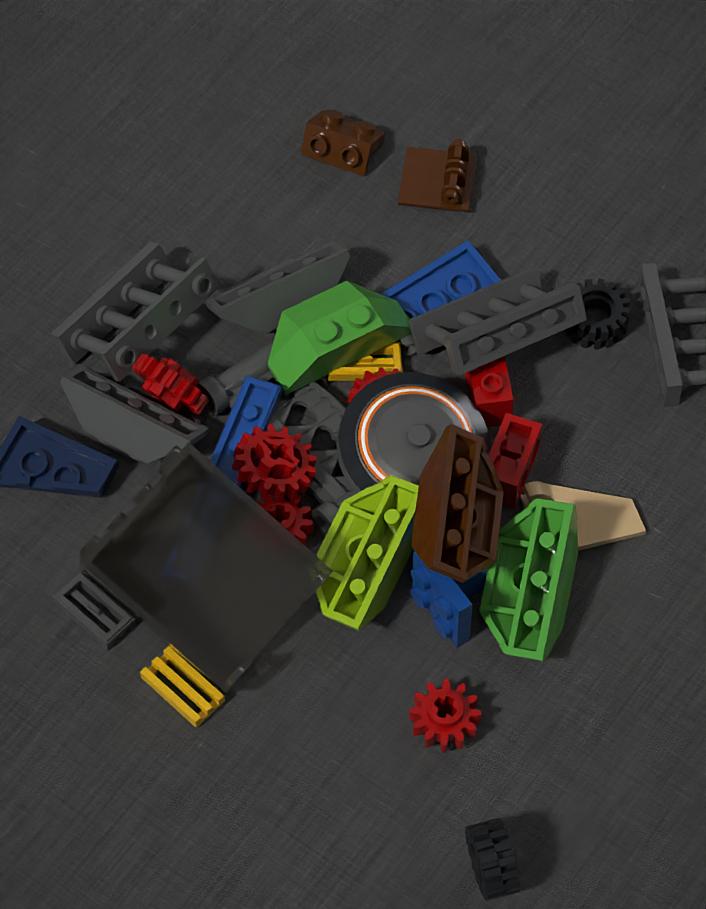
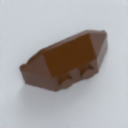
[411,424,504,583]

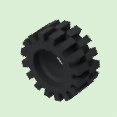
[564,279,630,350]
[465,818,520,901]

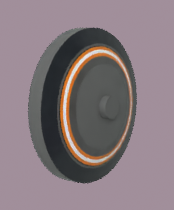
[336,372,490,494]

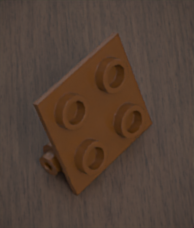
[398,139,477,212]

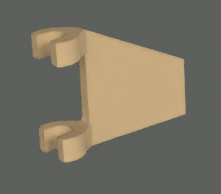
[520,481,646,551]

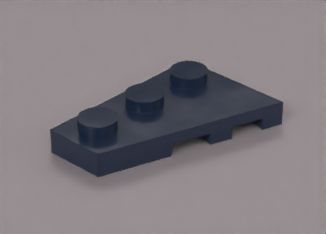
[0,416,120,498]

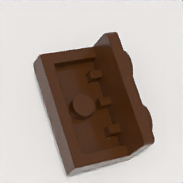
[301,110,386,176]

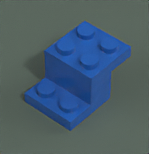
[410,552,488,648]

